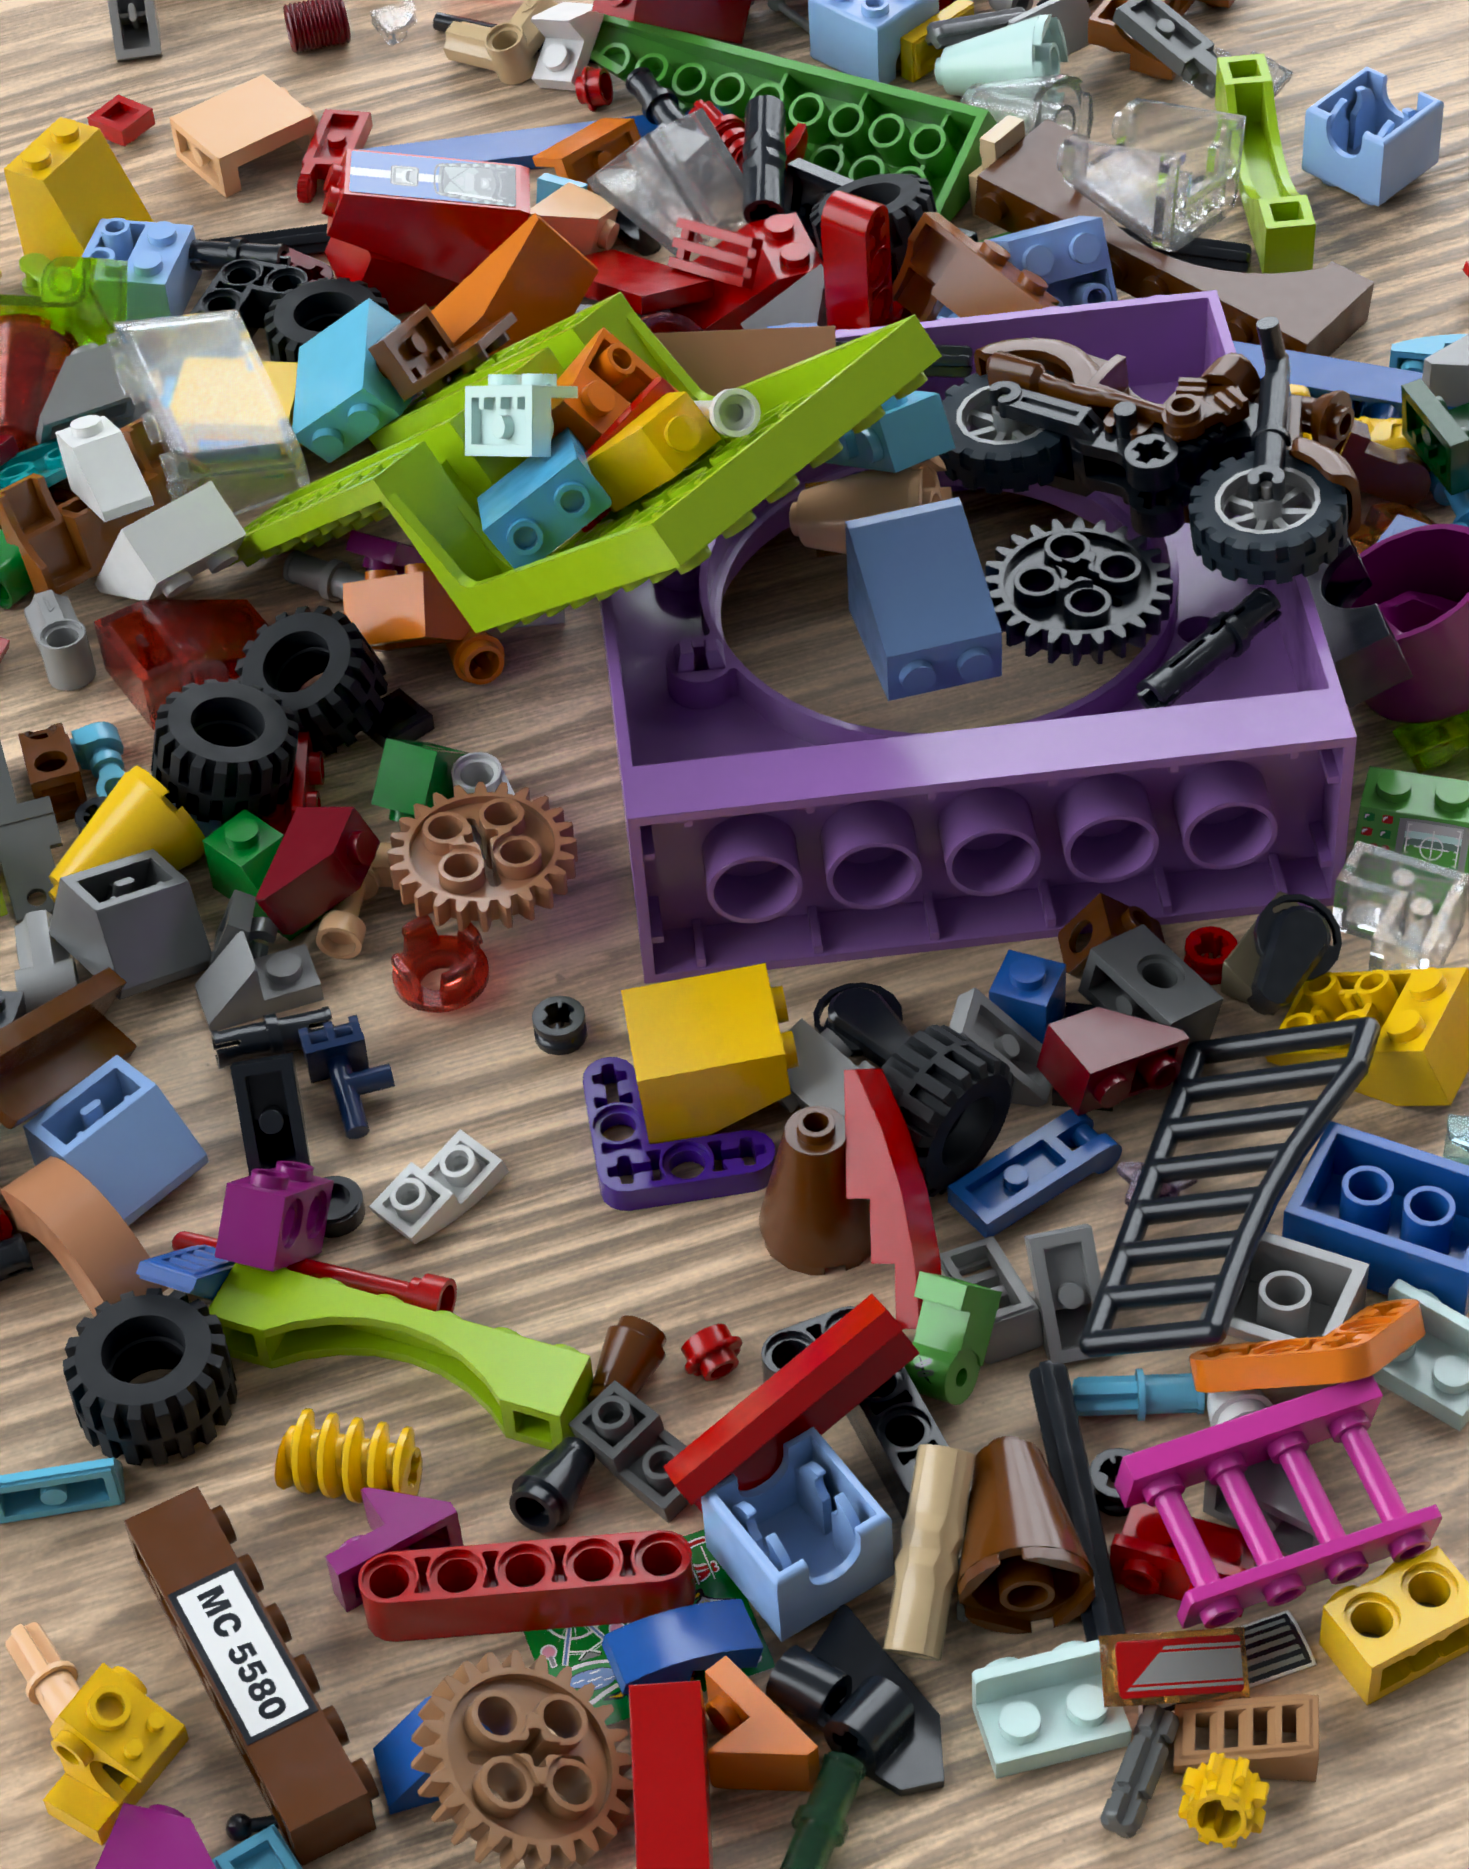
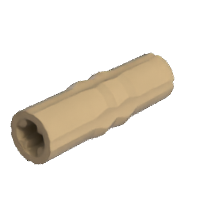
[883,1444,975,1661]

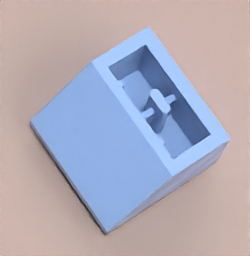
[988,216,1118,307]
[71,218,202,332]
[23,1055,209,1226]

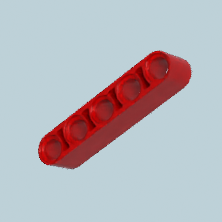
[358,1530,696,1642]

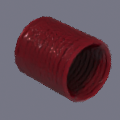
[283,0,351,54]

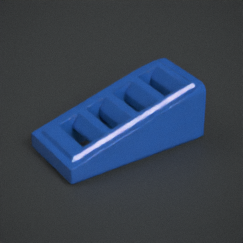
[136,1244,235,1301]

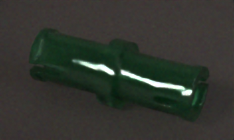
[780,1751,867,1869]

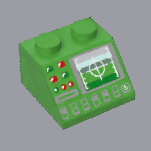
[1346,766,1469,915]

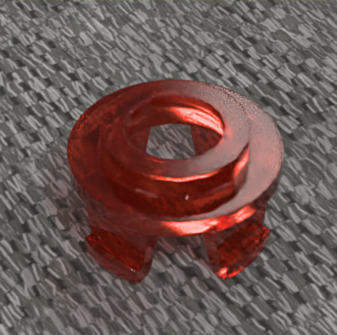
[391,915,490,1013]

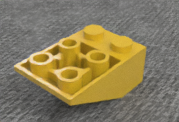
[1265,967,1469,1106]

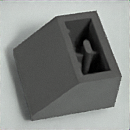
[49,849,212,1000]

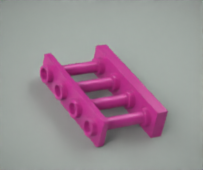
[1114,1375,1443,1629]

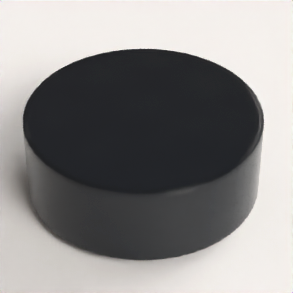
[324,1176,365,1238]

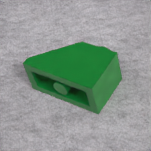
[371,738,468,822]
[202,809,332,941]

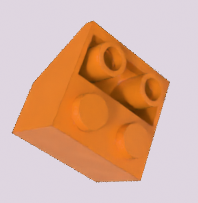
[551,327,679,450]
[343,563,471,652]

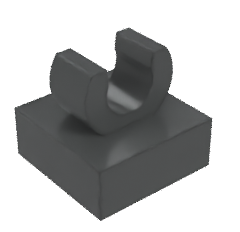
[209,889,278,967]

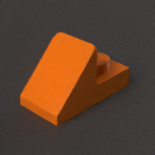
[705,1656,821,1792]

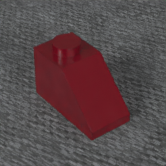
[255,807,381,935]

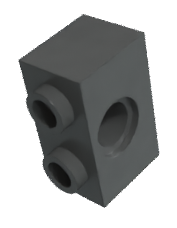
[1078,924,1224,1046]

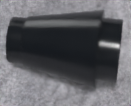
[509,1437,595,1533]

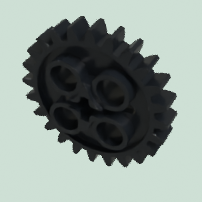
[985,517,1173,666]

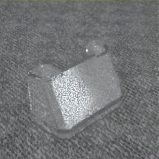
[1057,98,1246,252]

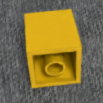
[4,117,154,276]
[621,963,799,1144]

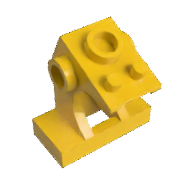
[43,1662,189,1846]

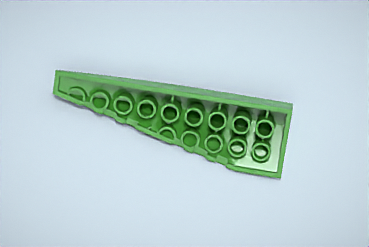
[589,14,997,221]

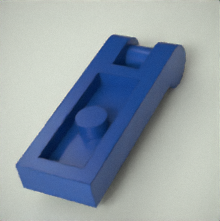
[947,1109,1122,1238]

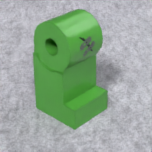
[904,1271,1002,1405]

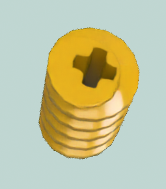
[274,1408,423,1504]

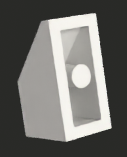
[55,415,154,522]

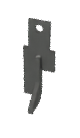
[0,741,63,923]

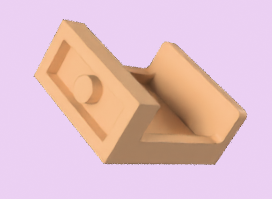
[169,74,319,198]

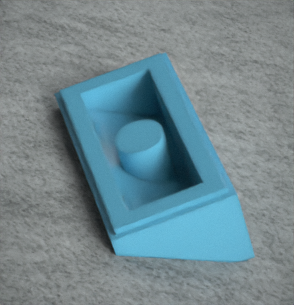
[0,1457,125,1524]

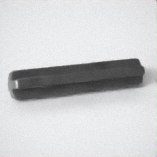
[925,7,1026,50]

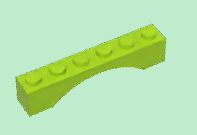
[1215,53,1316,273]
[209,1263,593,1450]

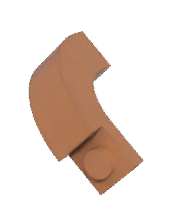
[0,1156,169,1317]

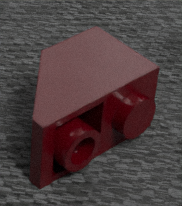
[1036,1007,1190,1116]

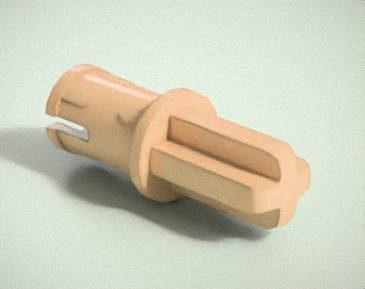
[5,1622,80,1724]

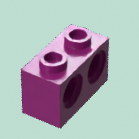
[215,1161,334,1272]

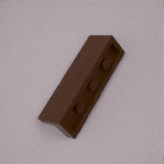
[0,967,137,1129]

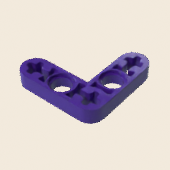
[583,1057,776,1211]

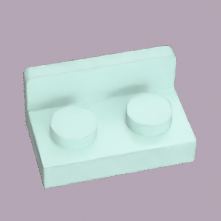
[465,374,578,457]
[1373,1279,1469,1432]
[972,1639,1132,1779]

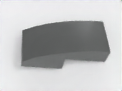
[568,1380,689,1523]

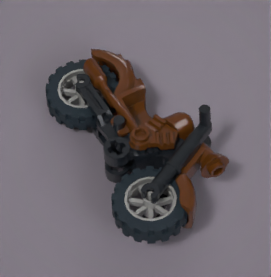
[939,317,1362,585]

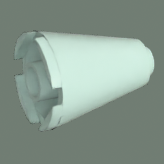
[935,14,1068,110]

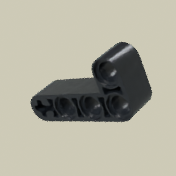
[156,259,308,392]
[761,1306,949,1521]

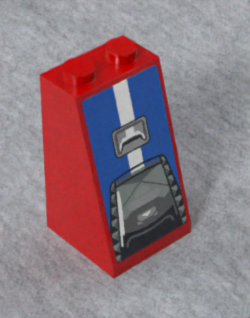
[321,148,530,284]

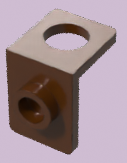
[1058,892,1165,976]

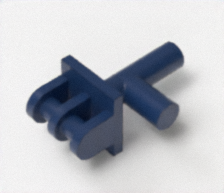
[298,1015,395,1139]

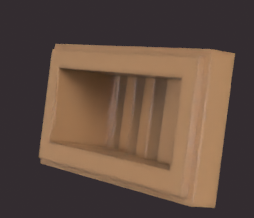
[1173,1694,1319,1782]

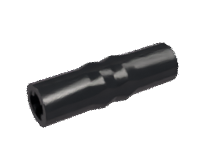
[742,95,787,223]

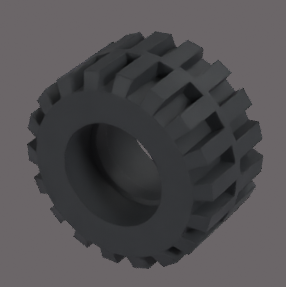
[810,173,937,281]
[264,277,390,362]
[235,606,388,756]
[151,679,299,825]
[882,1024,1014,1197]
[63,1288,237,1466]

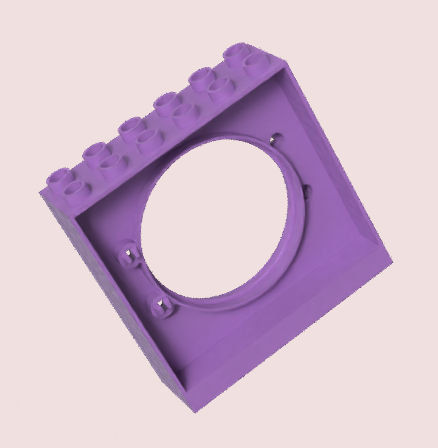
[599,290,1357,984]

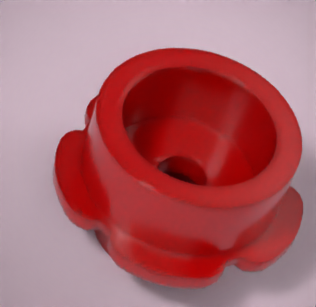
[575,66,613,112]
[681,1324,743,1381]

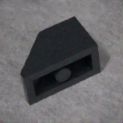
[230,1052,311,1176]

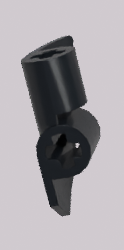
[765,1605,945,1796]

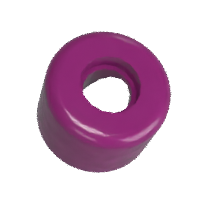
[1351,524,1469,724]

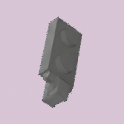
[1112,0,1217,99]

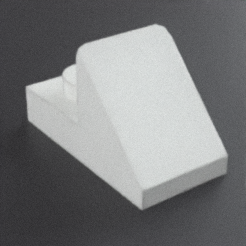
[531,2,604,91]

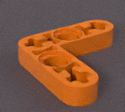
[1189,1299,1426,1393]

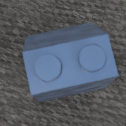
[845,497,1002,701]

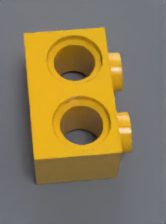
[1319,1545,1469,1705]

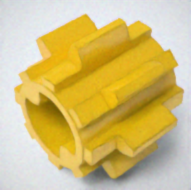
[1178,1752,1270,1849]

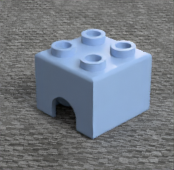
[808,0,939,84]
[1302,66,1444,207]
[701,1426,894,1642]

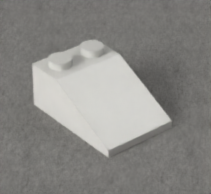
[95,481,247,602]

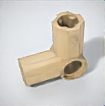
[443,0,559,85]

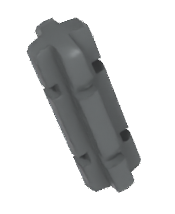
[1100,1704,1179,1838]

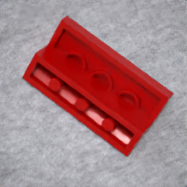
[663,1294,920,1514]

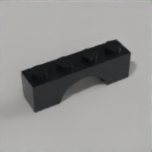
[1307,537,1413,708]

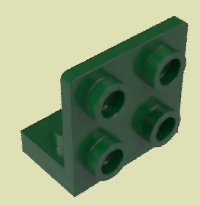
[1401,378,1469,496]

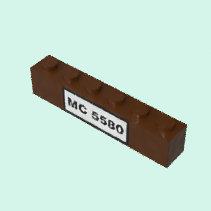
[124,1486,379,1867]

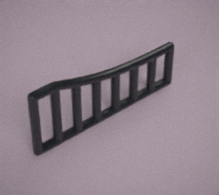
[1079,1017,1381,1358]

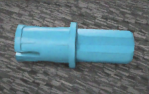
[1072,1368,1205,1421]

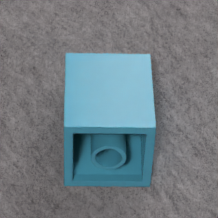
[291,298,416,463]

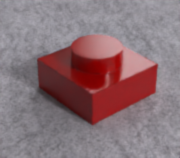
[87,94,155,147]

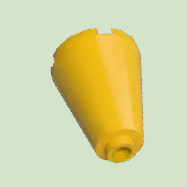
[48,765,205,903]

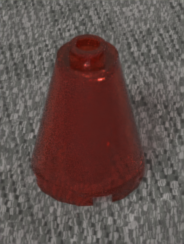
[0,313,80,453]

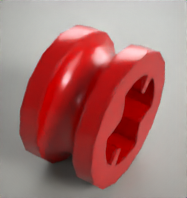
[1184,926,1238,985]

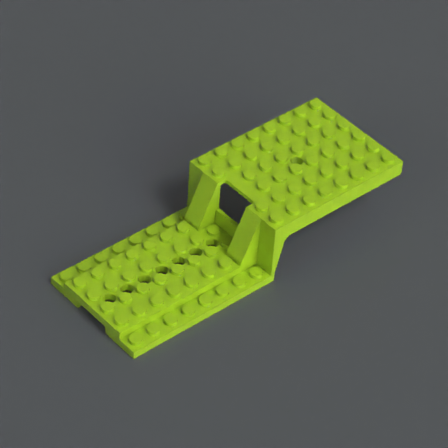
[228,292,942,633]

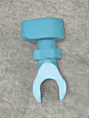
[70,722,125,797]

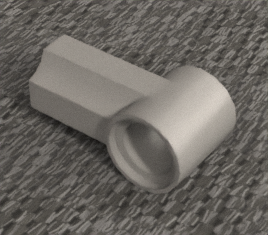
[24,589,96,691]
[14,909,80,1013]

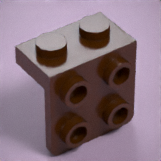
[368,304,517,401]

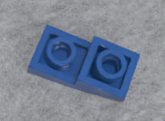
[602,1599,764,1694]

